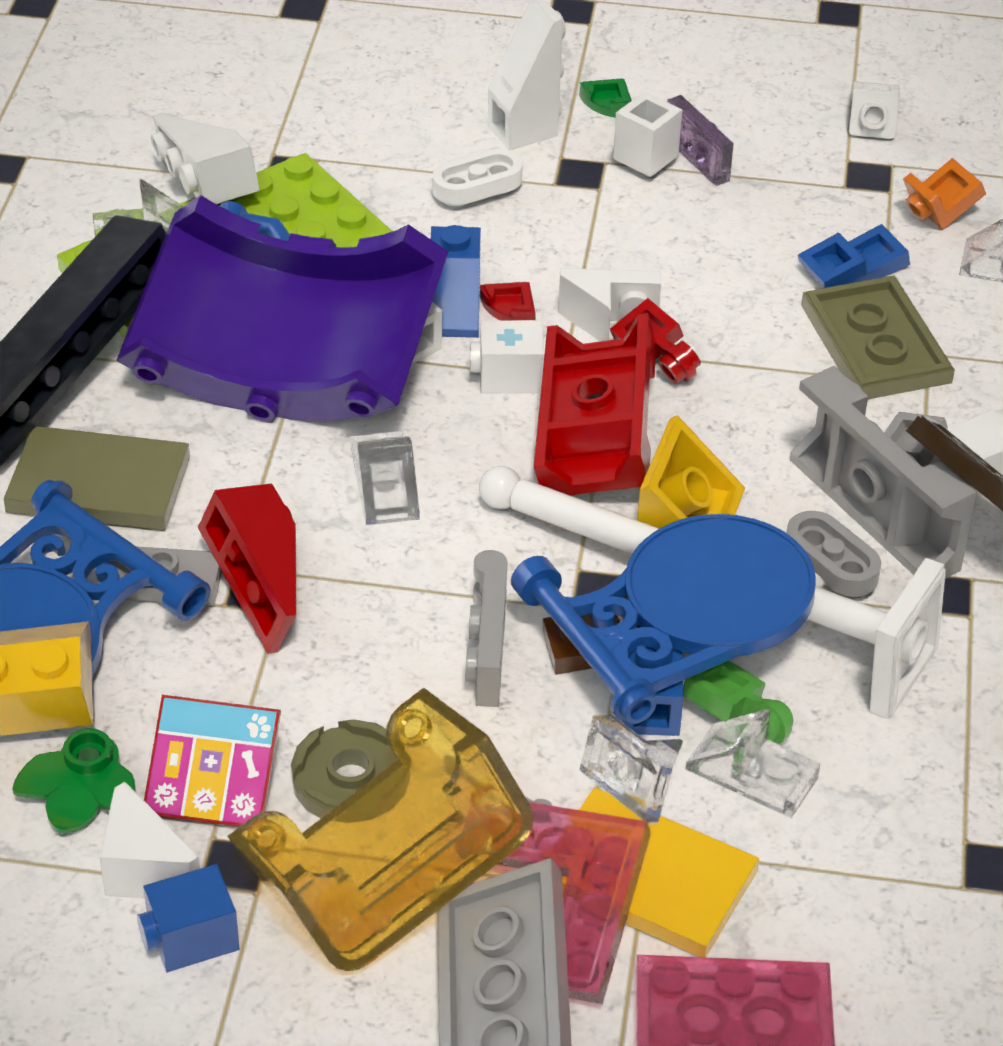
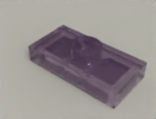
[667,95,734,186]

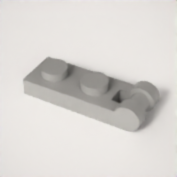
[465,550,508,707]

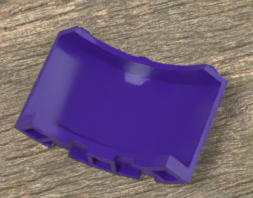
[116,195,449,421]

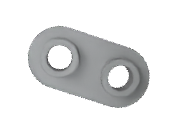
[786,511,881,597]

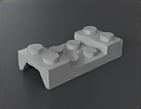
[790,366,977,579]

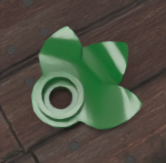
[12,728,135,834]

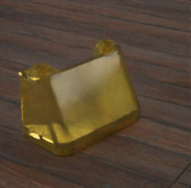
[227,688,533,971]

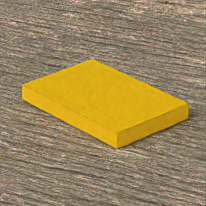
[545,787,759,960]

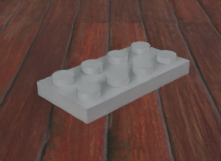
[437,858,572,1046]

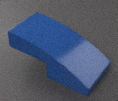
[798,224,910,288]

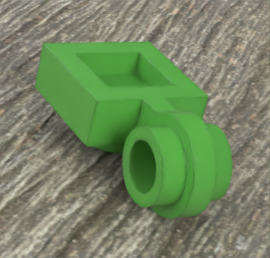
[683,660,794,747]

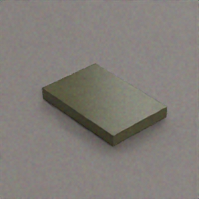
[801,275,955,399]
[4,426,190,531]

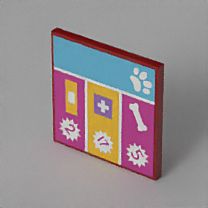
[144,694,281,830]

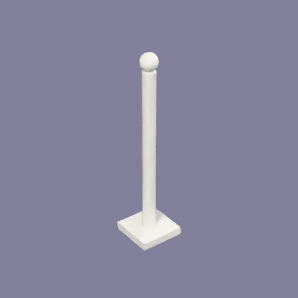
[479,466,946,719]

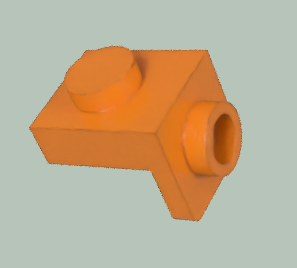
[903,158,986,230]

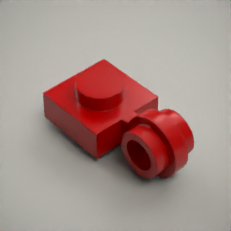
[610,298,701,384]

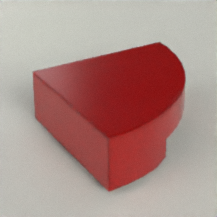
[480,282,536,321]

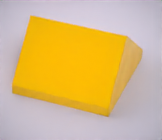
[637,415,745,529]

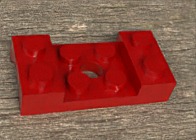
[534,313,656,496]

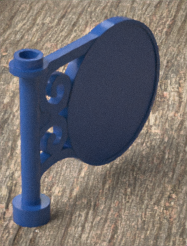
[0,480,211,677]
[511,514,816,724]

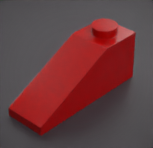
[197,483,296,654]

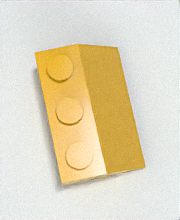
[0,621,93,736]

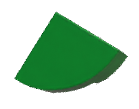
[579,78,632,118]

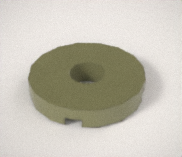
[291,719,411,825]

